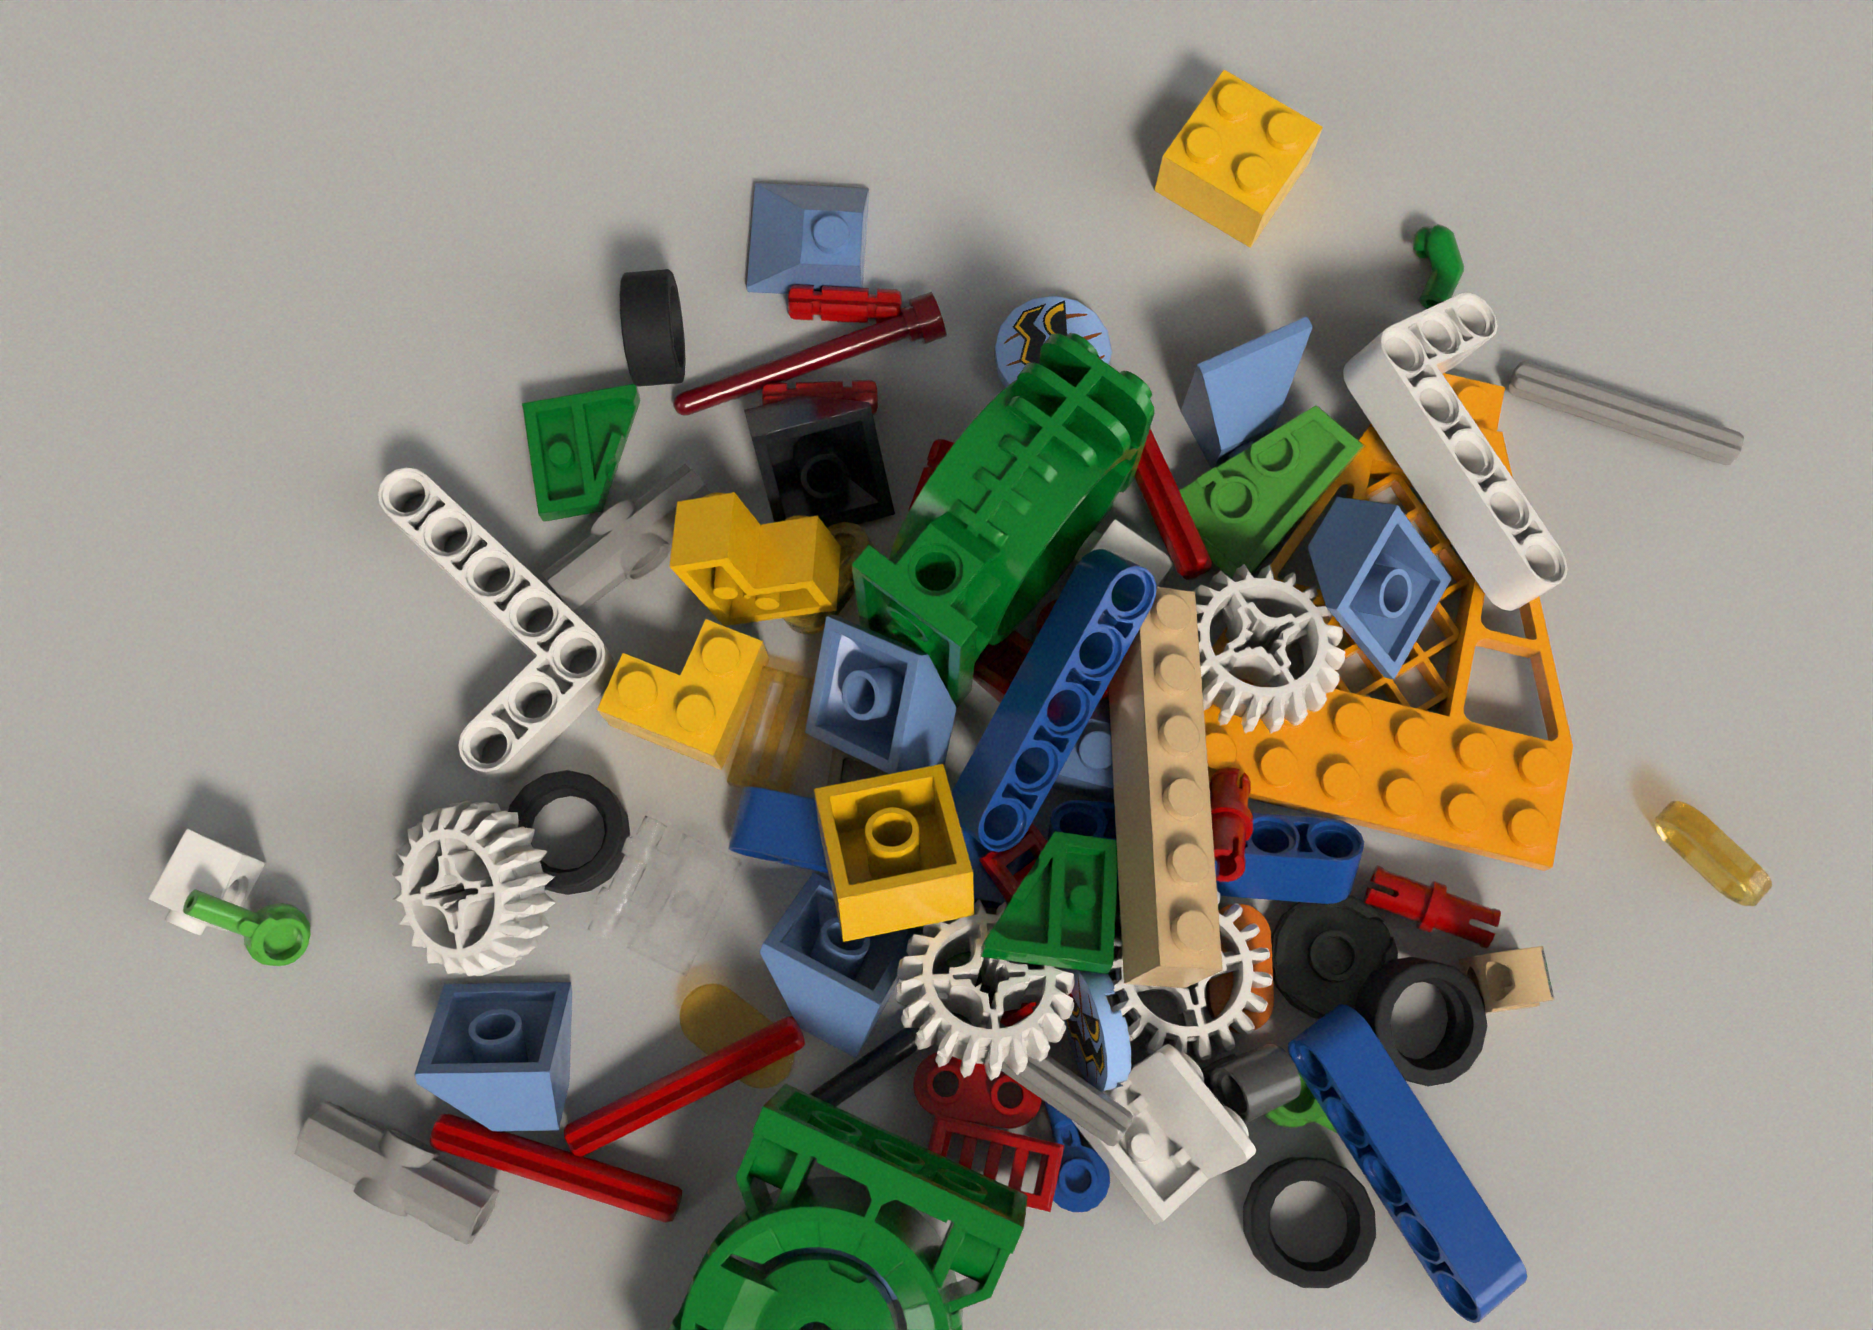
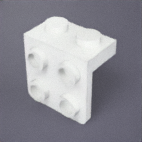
[1072,1044,1256,1225]

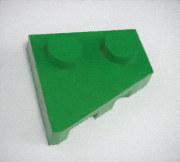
[522,384,641,522]
[980,831,1118,974]

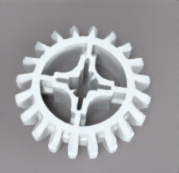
[1193,564,1345,734]
[391,800,556,976]
[1106,891,1272,1061]
[895,899,1075,1081]

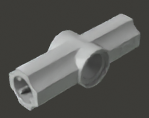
[541,464,710,616]
[294,1102,499,1245]

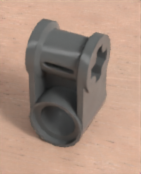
[1201,1044,1301,1124]

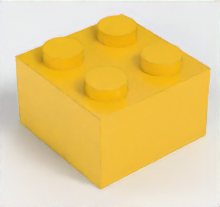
[1154,70,1323,248]
[814,764,974,942]

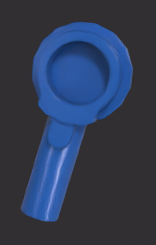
[1044,1101,1110,1212]

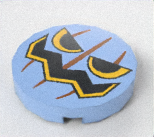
[994,296,1112,388]
[1063,968,1131,1092]

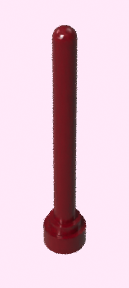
[673,292,947,416]

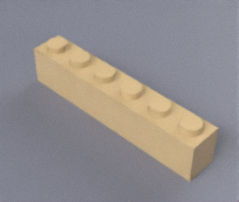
[1108,586,1223,988]

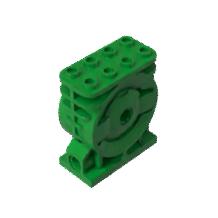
[852,333,1155,708]
[668,1083,1028,1330]

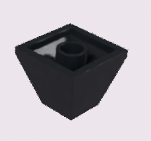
[744,395,895,531]

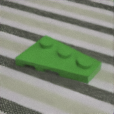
[1179,405,1365,580]

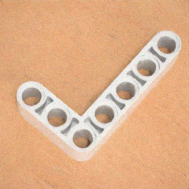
[1343,293,1568,611]
[378,467,616,783]

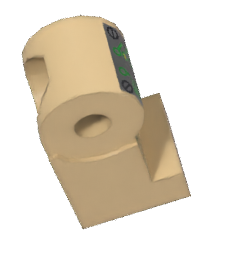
[1458,946,1555,1014]

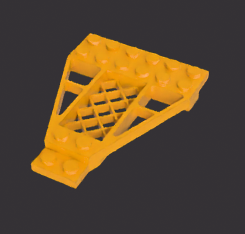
[1204,373,1573,871]

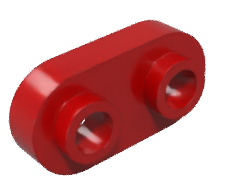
[913,1052,1042,1128]

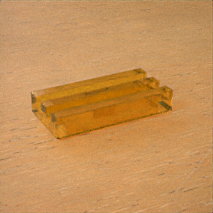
[727,665,815,794]

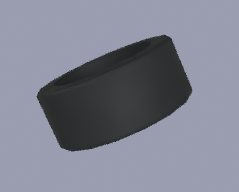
[619,269,686,387]
[508,770,631,895]
[1354,957,1488,1087]
[1243,1157,1376,1288]

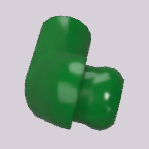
[1413,224,1464,309]

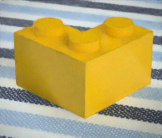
[669,492,841,626]
[597,619,770,770]

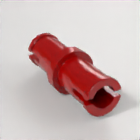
[1210,767,1253,882]
[1363,865,1501,949]

